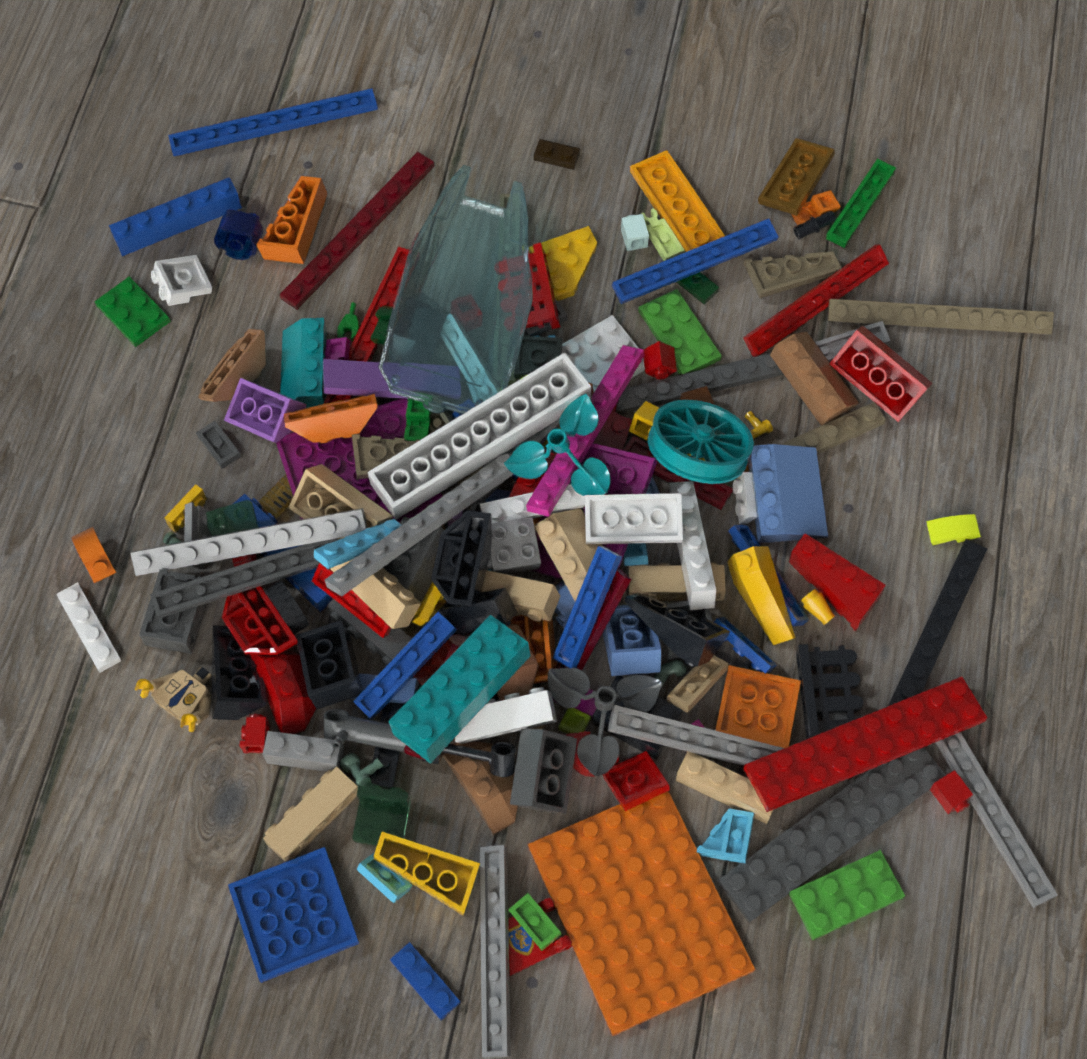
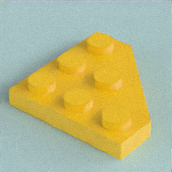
[529,226,597,301]

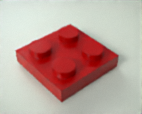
[603,751,670,811]

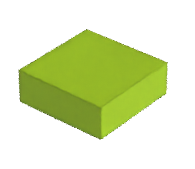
[558,708,591,734]

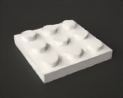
[561,315,645,392]

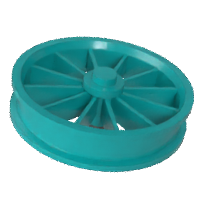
[648,400,754,484]

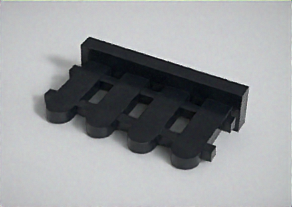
[796,644,864,739]

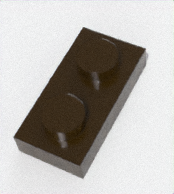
[534,139,580,170]

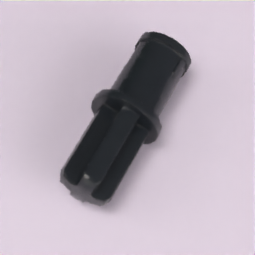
[793,211,836,240]

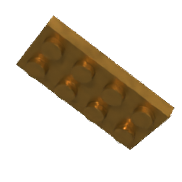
[758,138,835,216]

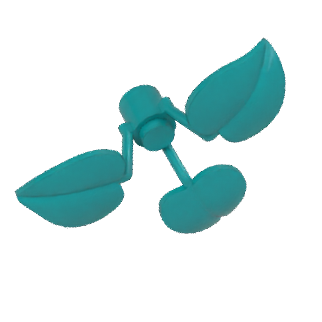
[504,394,611,496]

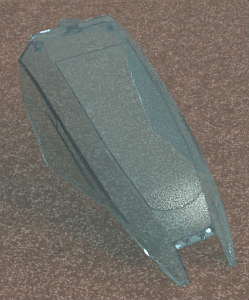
[378,165,533,414]

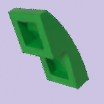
[404,396,432,442]

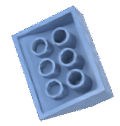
[748,444,828,543]

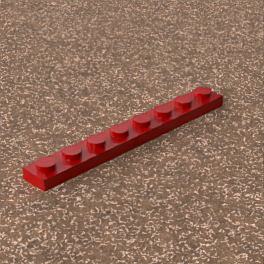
[743,244,889,357]

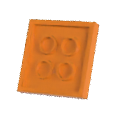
[715,665,801,748]

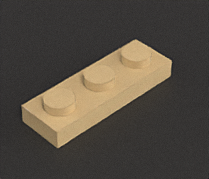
[667,656,728,713]

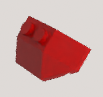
[222,586,298,655]
[250,650,316,734]

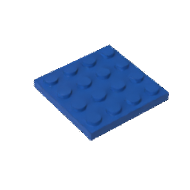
[228,847,360,983]

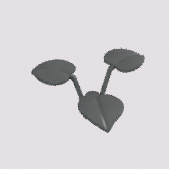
[548,668,662,776]

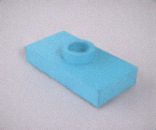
[623,543,648,566]

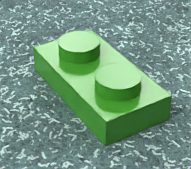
[508,893,562,951]

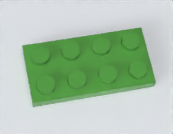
[638,289,722,375]
[789,850,905,940]

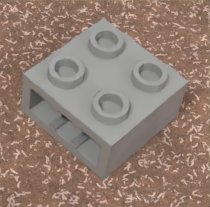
[487,517,541,574]

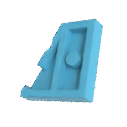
[697,809,754,864]

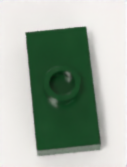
[676,272,719,304]

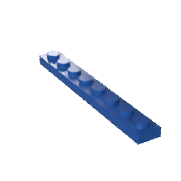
[612,218,778,304]

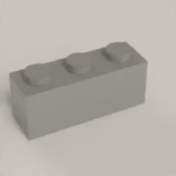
[263,731,344,772]

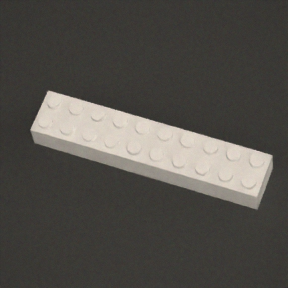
[367,353,591,520]

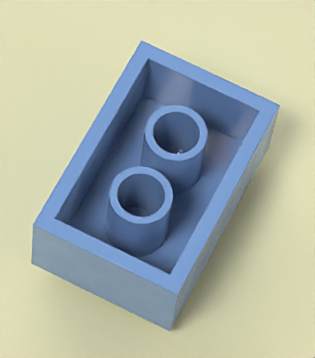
[603,605,661,676]

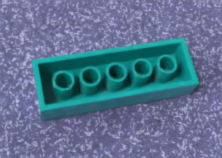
[388,615,531,764]

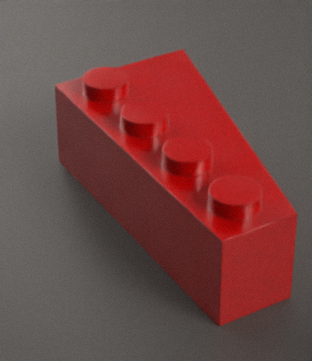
[789,533,886,631]

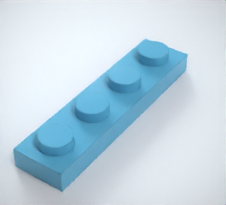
[314,519,402,569]

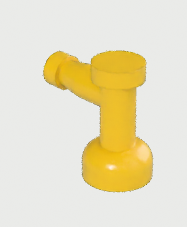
[745,411,773,441]

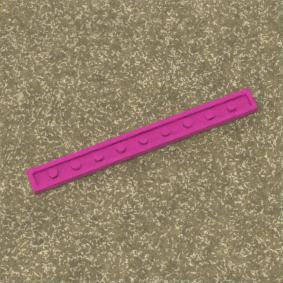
[526,345,644,517]

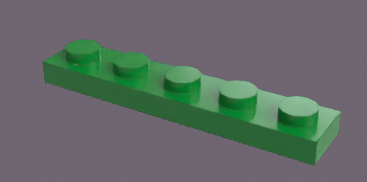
[826,158,896,248]

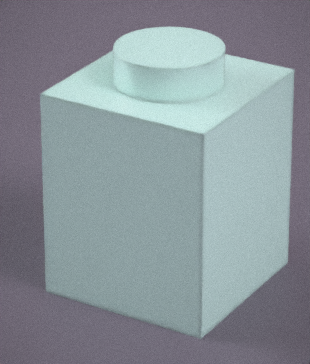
[621,214,649,251]

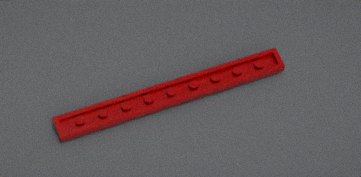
[323,246,419,404]

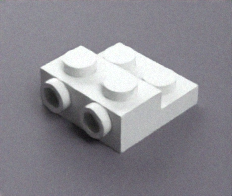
[151,255,212,306]

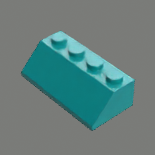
[280,318,327,408]

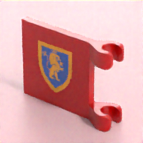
[508,898,572,976]

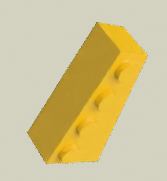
[373,832,480,916]

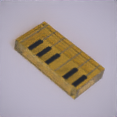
[258,474,293,518]

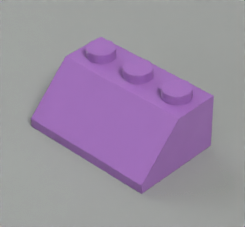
[224,378,306,443]

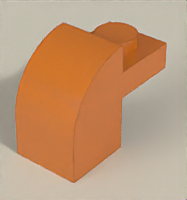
[71,527,116,583]

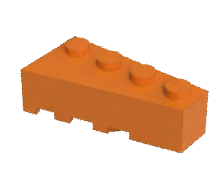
[256,176,328,264]

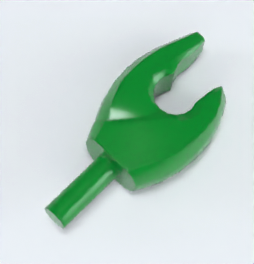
[337,302,361,343]

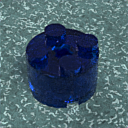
[214,209,264,260]

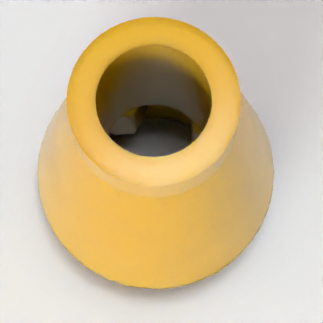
[801,589,835,625]

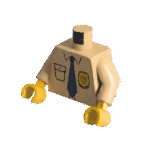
[134,667,212,732]

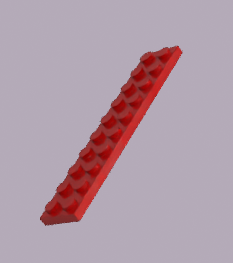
[743,677,987,812]

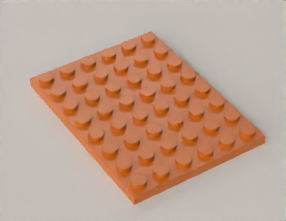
[528,791,755,1037]

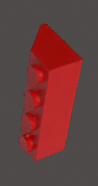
[829,326,933,422]

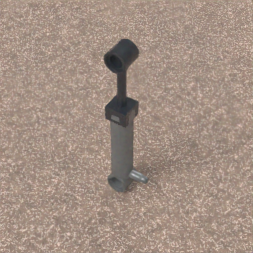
[324,708,516,777]

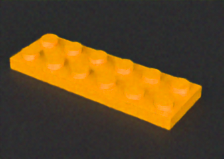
[630,150,725,252]

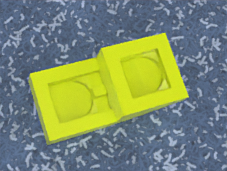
[926,514,981,546]

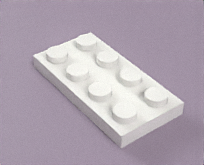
[585,493,683,544]

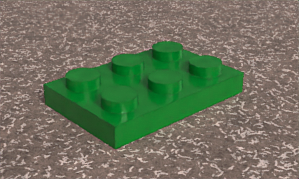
[94,276,171,347]

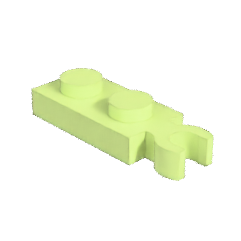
[641,208,685,261]

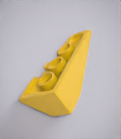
[727,546,795,645]

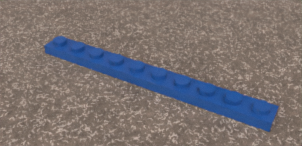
[168,89,378,156]

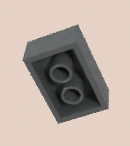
[510,729,577,814]

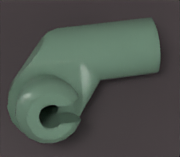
[653,660,687,686]

